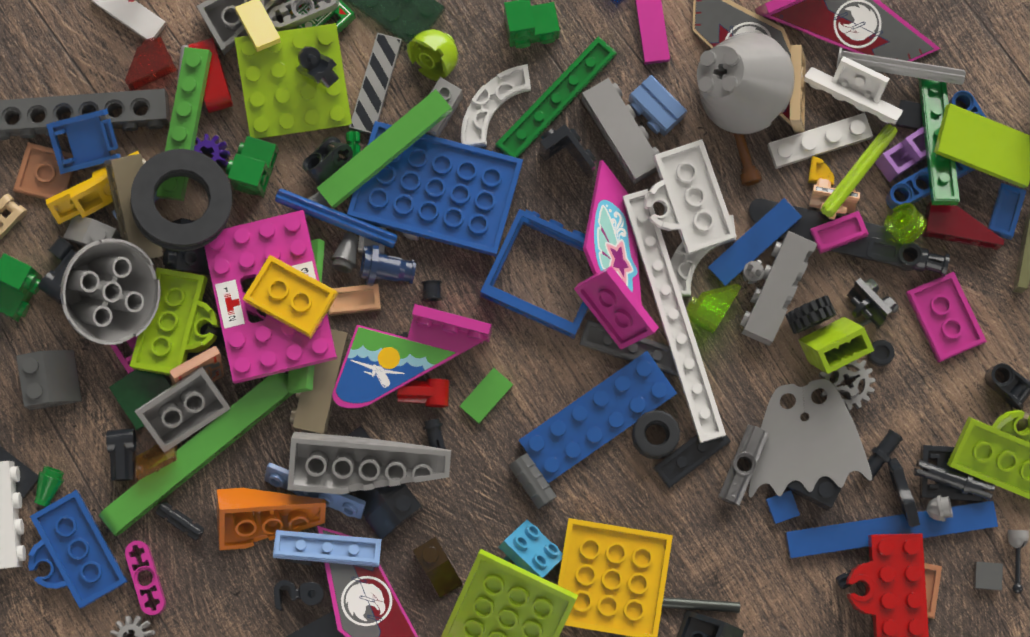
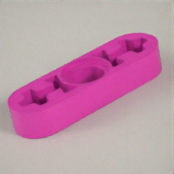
[125,541,166,616]

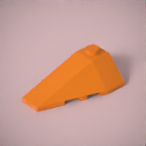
[217,488,326,550]

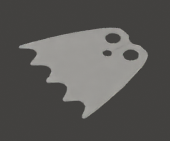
[749,379,872,498]

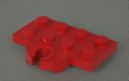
[846,533,929,637]

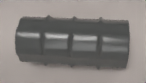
[509,453,557,510]

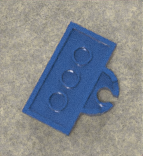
[28,490,128,609]

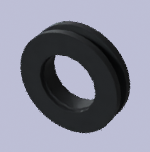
[131,149,232,251]

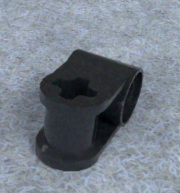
[302,136,353,186]
[985,363,1030,410]

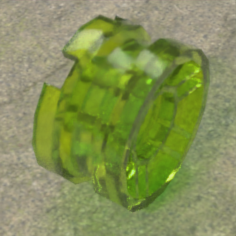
[884,203,926,244]

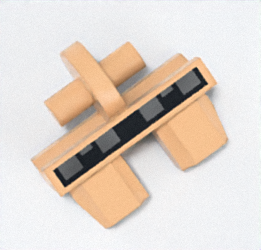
[809,178,860,220]

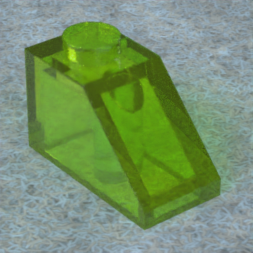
[686,284,742,334]

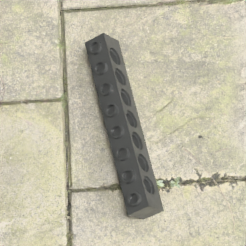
[0,89,170,140]

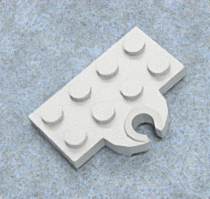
[644,139,737,254]

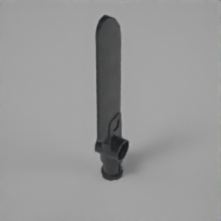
[749,198,950,277]

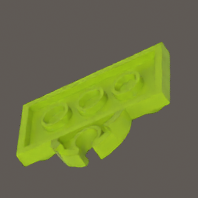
[130,267,220,376]
[947,410,1030,499]

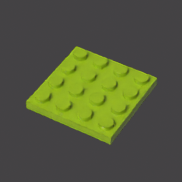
[234,23,352,139]
[441,549,578,637]

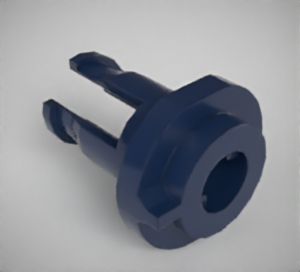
[360,245,416,286]

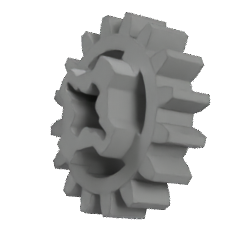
[818,360,876,411]

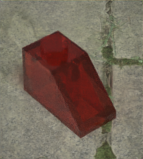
[125,37,177,91]

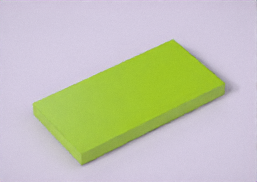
[934,103,1030,188]

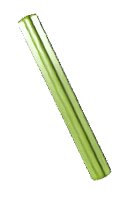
[821,124,897,217]

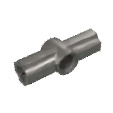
[718,424,769,506]

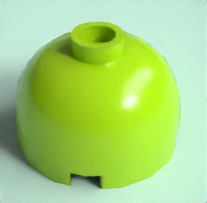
[407,29,458,81]

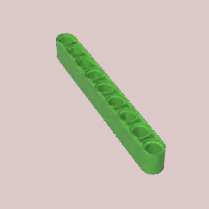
[99,372,293,536]

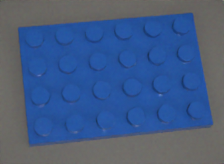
[347,121,523,257]

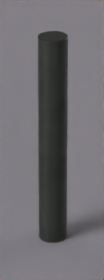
[662,597,740,613]

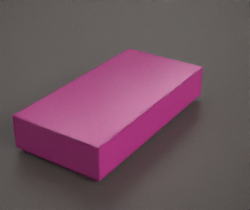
[810,211,869,254]

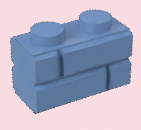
[628,75,687,136]

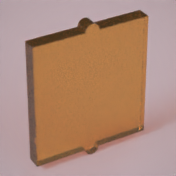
[135,445,177,480]

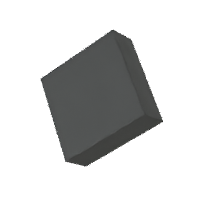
[974,562,1003,591]

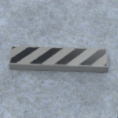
[349,33,402,135]

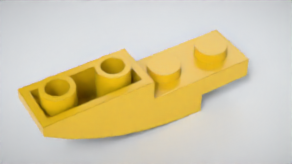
[46,151,139,224]

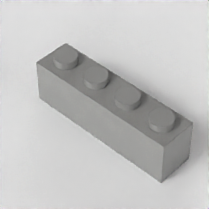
[581,78,660,184]

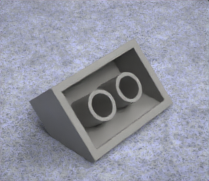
[135,366,231,453]

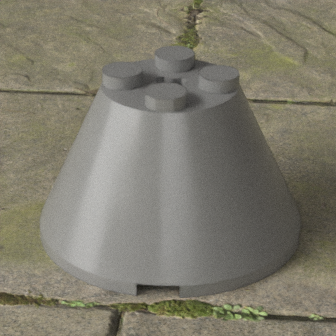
[697,32,795,134]
[60,239,160,345]

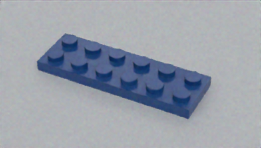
[519,351,677,484]

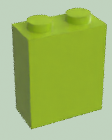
[798,317,874,374]

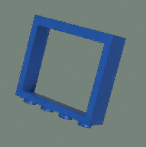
[480,209,589,339]

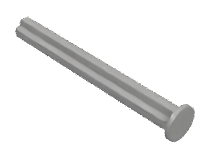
[836,48,966,85]

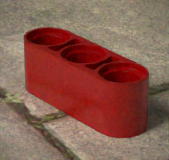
[188,37,233,113]

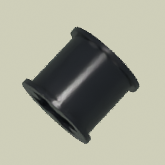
[47,235,75,261]
[421,280,443,302]

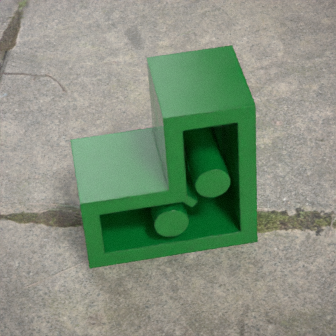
[504,0,560,49]
[226,136,279,198]
[0,253,43,322]

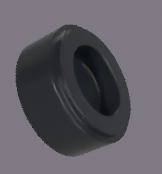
[867,340,895,367]

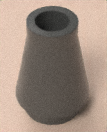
[331,233,359,273]

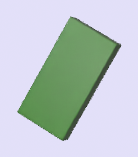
[459,368,513,424]

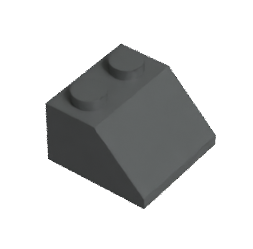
[16,350,82,411]

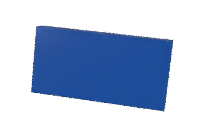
[987,183,1027,240]

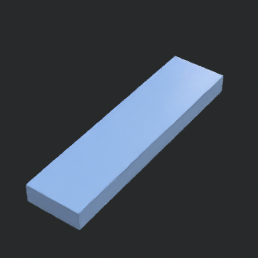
[273,530,382,567]

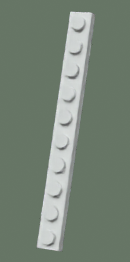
[622,189,726,443]

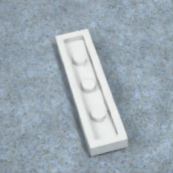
[767,113,873,169]

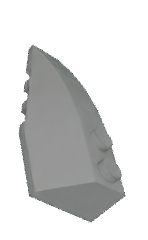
[287,432,451,494]

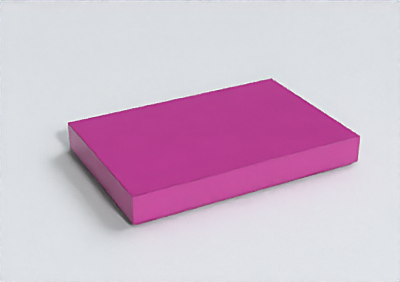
[906,272,987,363]

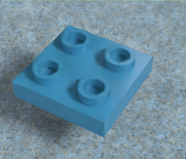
[498,519,563,578]

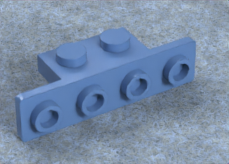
[264,463,366,519]

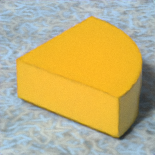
[808,156,834,186]

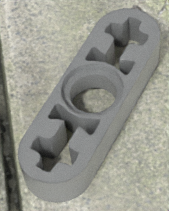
[268,0,340,31]

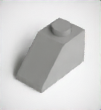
[63,215,121,247]

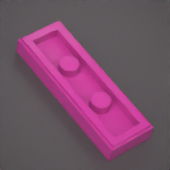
[635,0,670,65]

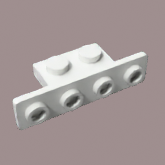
[804,57,903,124]

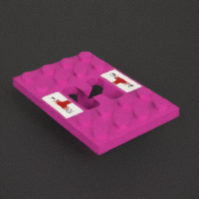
[204,210,337,384]

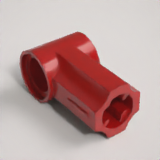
[397,379,450,408]

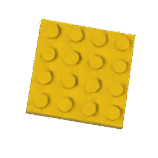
[558,518,673,637]

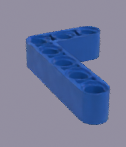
[886,91,986,211]

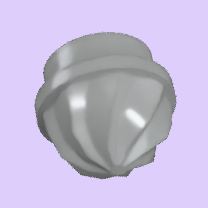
[926,495,953,522]

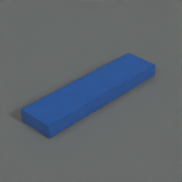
[708,198,802,287]

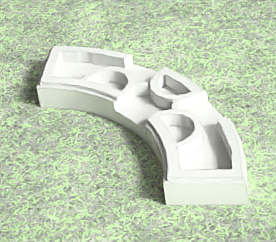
[461,64,531,147]
[671,215,736,297]

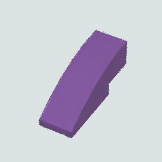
[875,127,927,182]

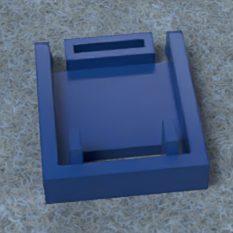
[46,109,121,174]

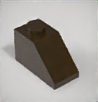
[413,537,463,598]

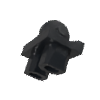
[296,46,339,88]
[847,278,896,328]

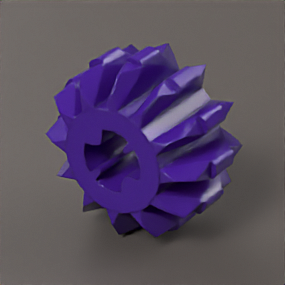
[194,134,231,167]

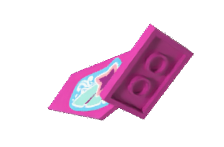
[574,160,659,350]

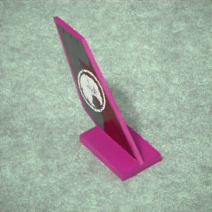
[754,0,941,62]
[317,526,418,637]

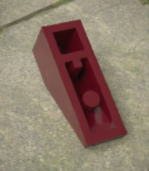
[922,202,1004,250]

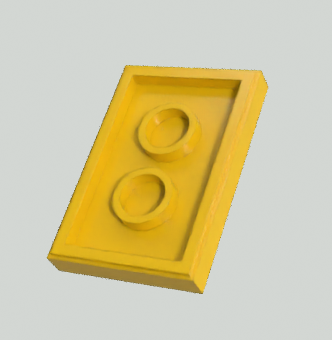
[243,255,338,338]

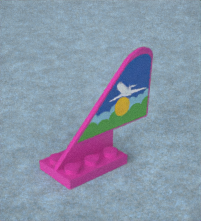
[332,304,492,409]

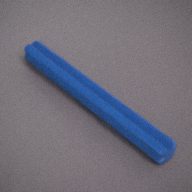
[275,189,397,248]

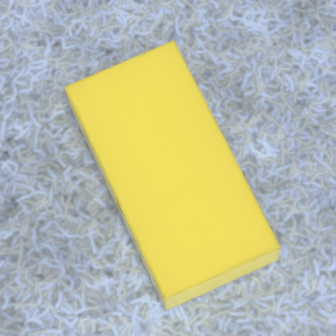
[235,0,281,52]

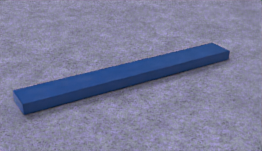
[785,501,998,559]

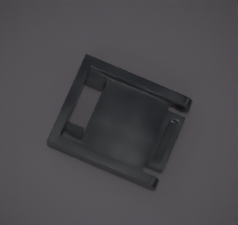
[919,445,985,502]

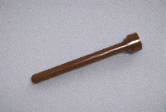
[733,133,762,186]

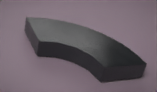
[887,458,920,527]

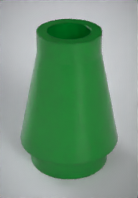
[34,466,64,507]

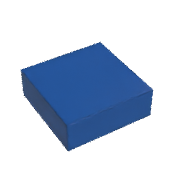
[765,490,800,524]

